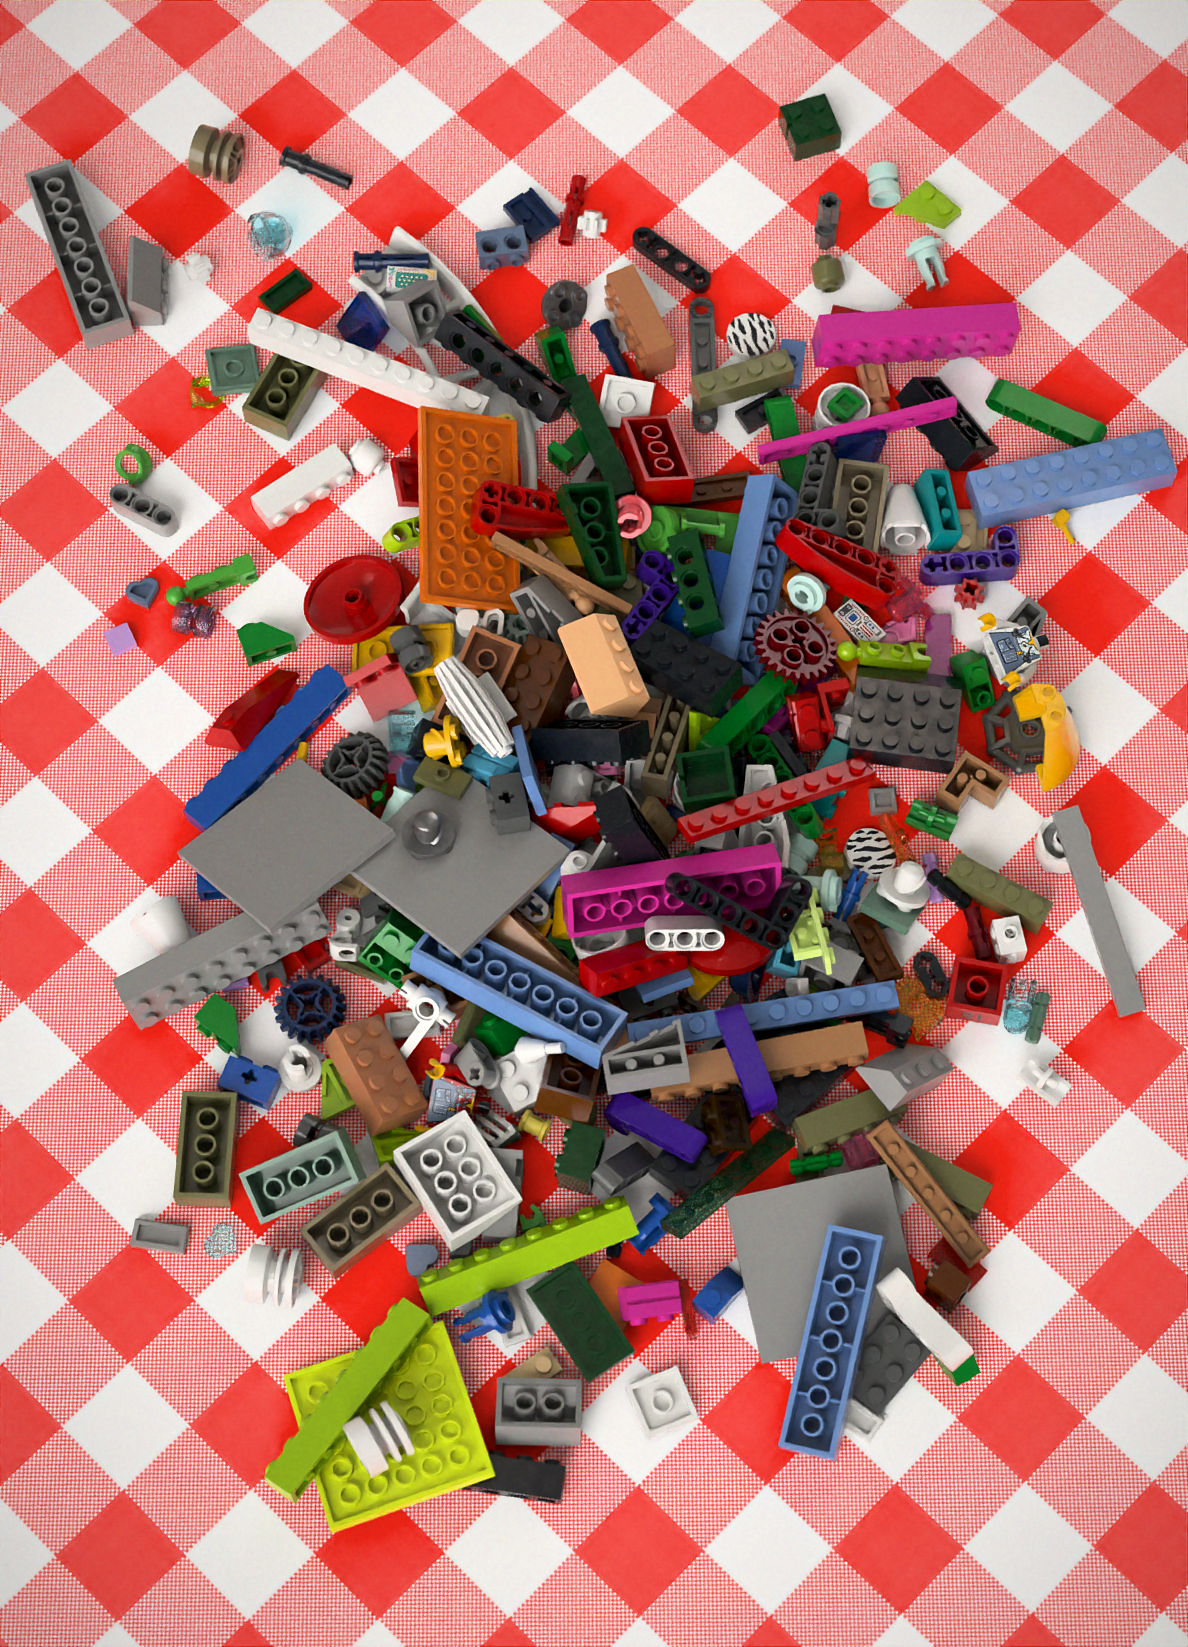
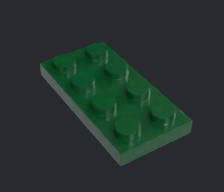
[526,1261,635,1384]

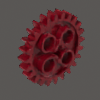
[753,608,837,686]

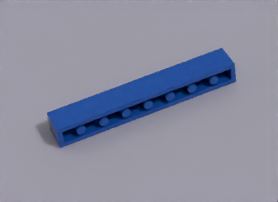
[184,664,352,833]

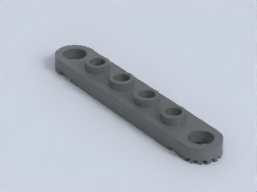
[689,297,718,434]

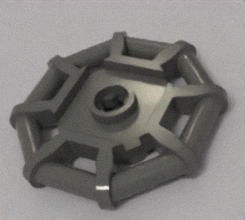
[981,690,1073,776]

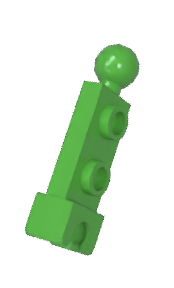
[166,554,259,606]

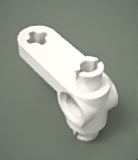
[398,979,456,1061]

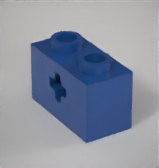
[217,1055,282,1111]

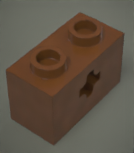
[924,1260,972,1315]

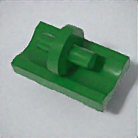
[904,798,959,842]

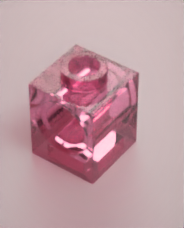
[840,1130,882,1172]

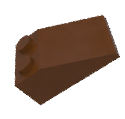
[534,1052,602,1125]

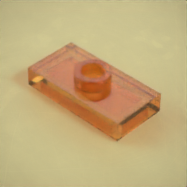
[877,813,917,863]

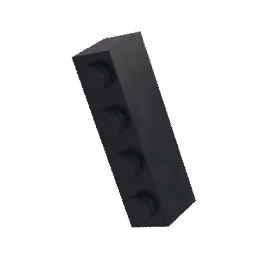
[460,1450,566,1505]

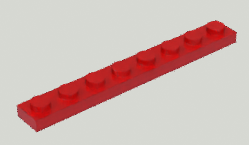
[677,755,875,844]

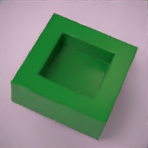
[827,387,864,423]

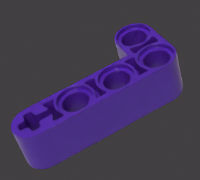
[918,526,1020,586]
[620,550,679,648]
[714,1003,778,1117]
[603,1092,708,1163]

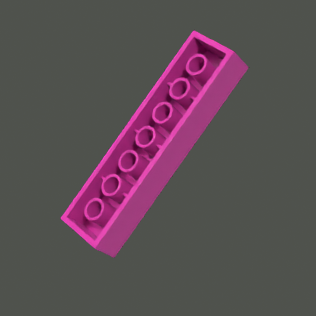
[811,303,1021,368]
[561,843,781,938]

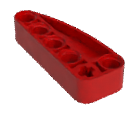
[470,480,572,540]
[775,518,899,610]

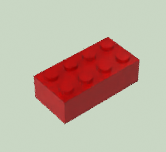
[617,415,695,505]

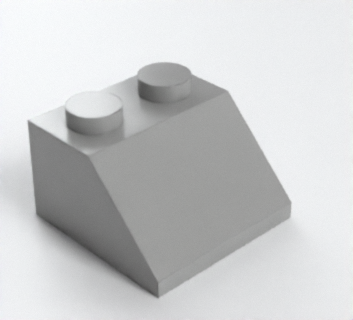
[383,280,447,347]
[797,940,864,992]

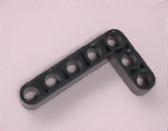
[665,872,813,951]

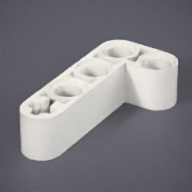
[875,1267,974,1371]

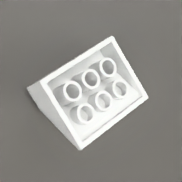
[393,1109,523,1252]

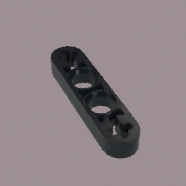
[632,227,711,294]

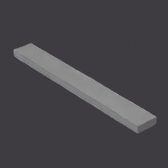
[1051,805,1146,1018]

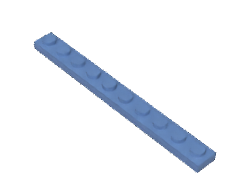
[626,980,900,1044]

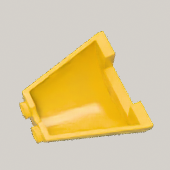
[1012,684,1081,792]

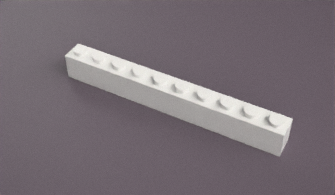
[247,308,490,416]

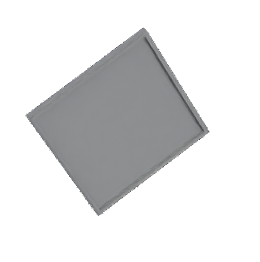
[177,758,396,934]
[350,764,571,959]
[724,1164,917,1364]

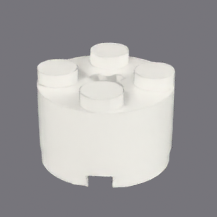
[1034,815,1091,874]

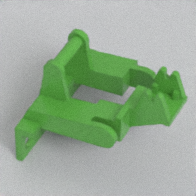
[649,504,739,583]

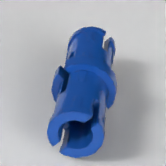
[832,867,869,923]

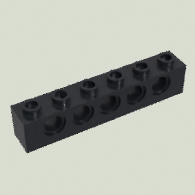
[434,309,573,424]

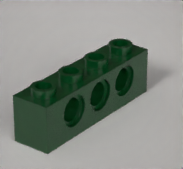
[666,528,725,639]

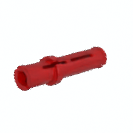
[558,175,587,247]

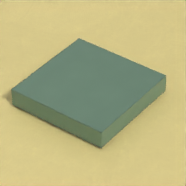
[205,344,260,397]
[859,881,927,935]

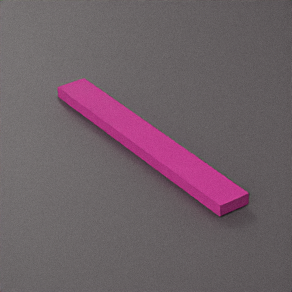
[757,396,957,465]

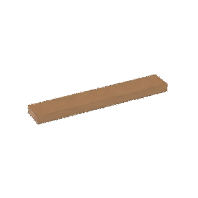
[491,531,633,619]
[866,1119,992,1269]

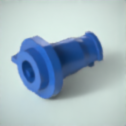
[627,1192,684,1256]
[453,1290,515,1344]

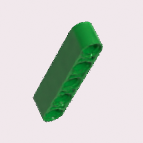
[985,379,1108,447]
[764,395,807,493]
[696,670,798,757]
[747,734,824,840]

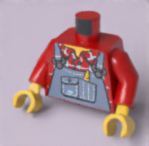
[415,1059,492,1133]

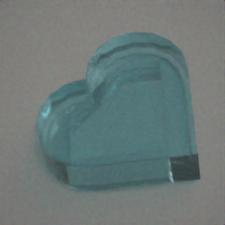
[204,1222,238,1258]

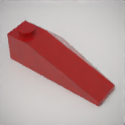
[204,669,300,752]
[527,801,602,844]

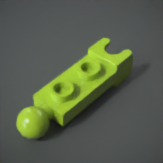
[837,640,931,673]

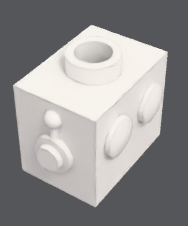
[989,915,1027,964]

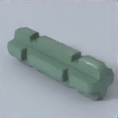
[1024,992,1051,1044]

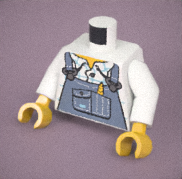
[977,612,1049,692]

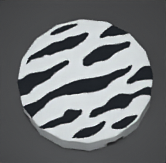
[726,313,776,360]
[844,828,897,879]

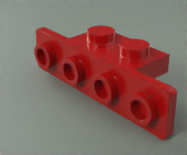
[390,430,419,507]

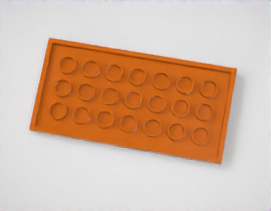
[418,406,520,615]

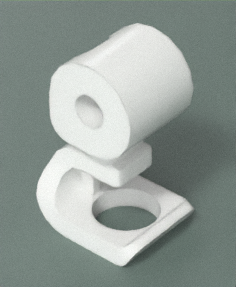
[456,609,504,637]
[329,908,361,962]

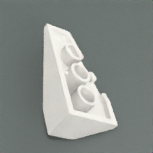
[738,765,791,872]

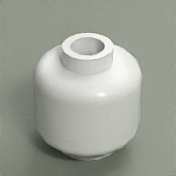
[347,438,386,476]

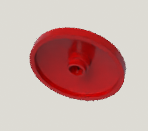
[303,555,405,645]
[680,907,775,976]

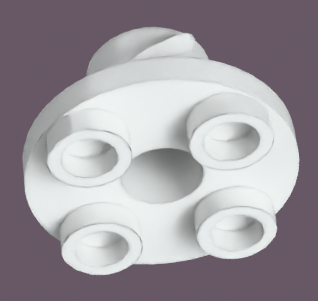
[876,861,930,912]

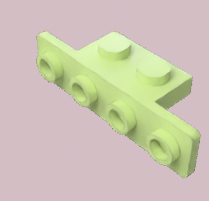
[783,879,836,975]

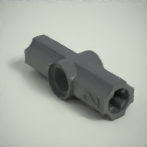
[814,191,841,250]

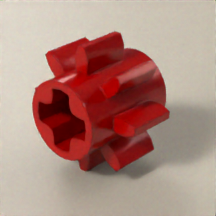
[954,578,985,610]

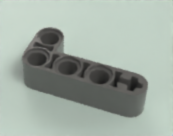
[793,442,847,538]

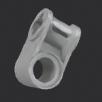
[454,1038,502,1090]

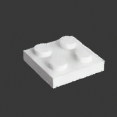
[599,374,656,428]
[625,1366,699,1441]

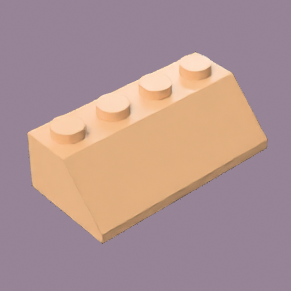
[557,613,650,718]

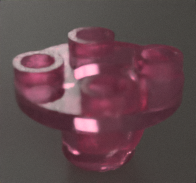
[886,575,935,624]

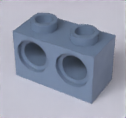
[475,225,529,270]

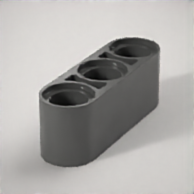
[591,1141,656,1197]

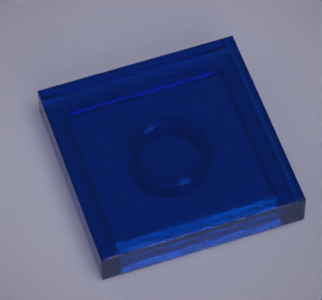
[336,291,390,352]
[832,429,888,468]

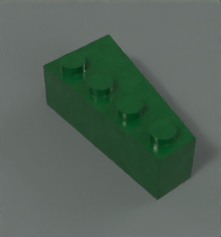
[555,481,627,590]

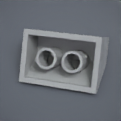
[127,236,169,326]
[856,1043,955,1111]
[495,1377,582,1446]

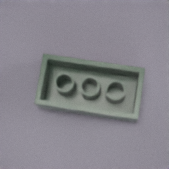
[239,1127,367,1225]

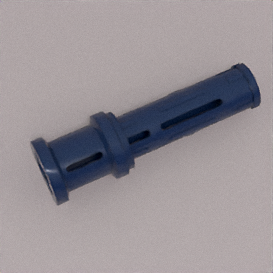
[353,250,430,273]
[589,319,634,379]

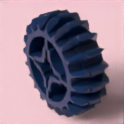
[274,972,347,1045]

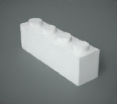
[251,443,354,530]

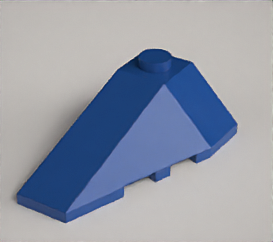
[660,549,731,647]

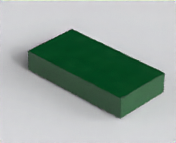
[258,268,313,315]

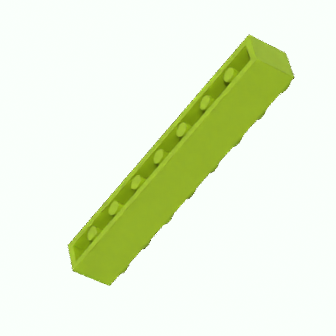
[416,1195,639,1317]
[264,1297,433,1504]

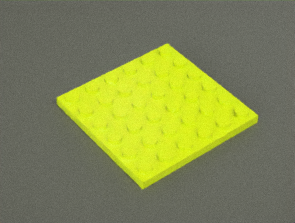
[283,1320,495,1533]

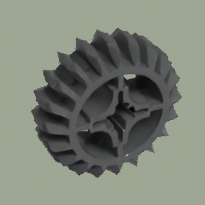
[320,731,391,799]

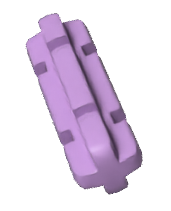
[921,852,944,904]

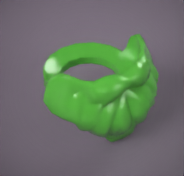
[114,443,153,486]

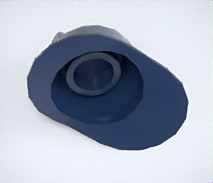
[728,963,765,1004]

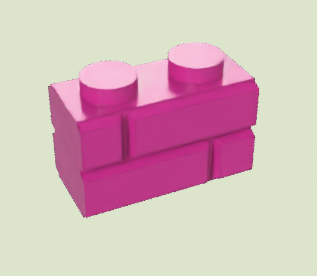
[617,1279,682,1326]

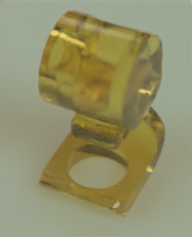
[813,827,844,877]

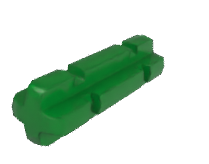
[789,1151,843,1175]

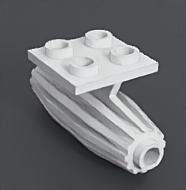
[434,655,517,759]

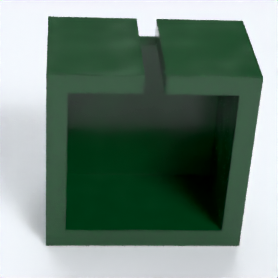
[778,93,842,162]
[676,745,738,815]
[554,1121,606,1196]

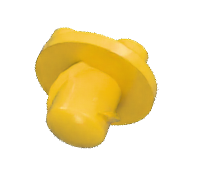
[423,715,467,768]

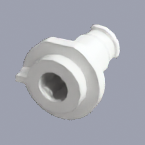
[278,1044,322,1093]

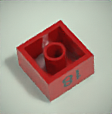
[944,956,1009,1026]

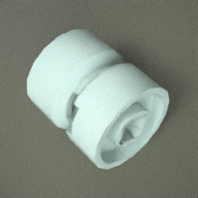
[866,161,901,208]
[781,832,819,877]

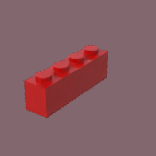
[579,939,689,998]

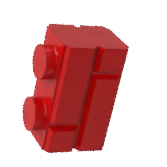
[785,691,825,752]

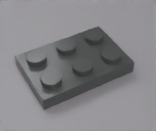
[853,1314,932,1416]

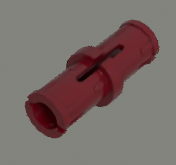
[963,906,993,961]

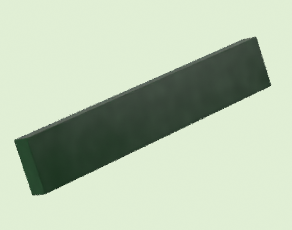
[561,374,636,500]

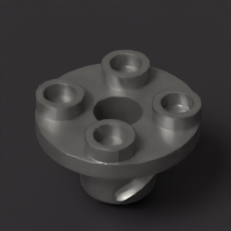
[541,280,588,330]
[401,810,455,860]

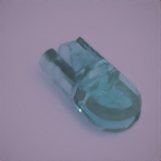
[1003,977,1037,1035]

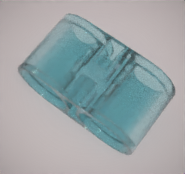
[387,710,417,755]

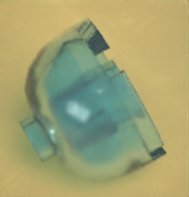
[247,211,293,262]

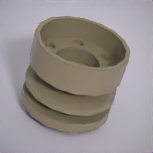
[188,124,245,185]

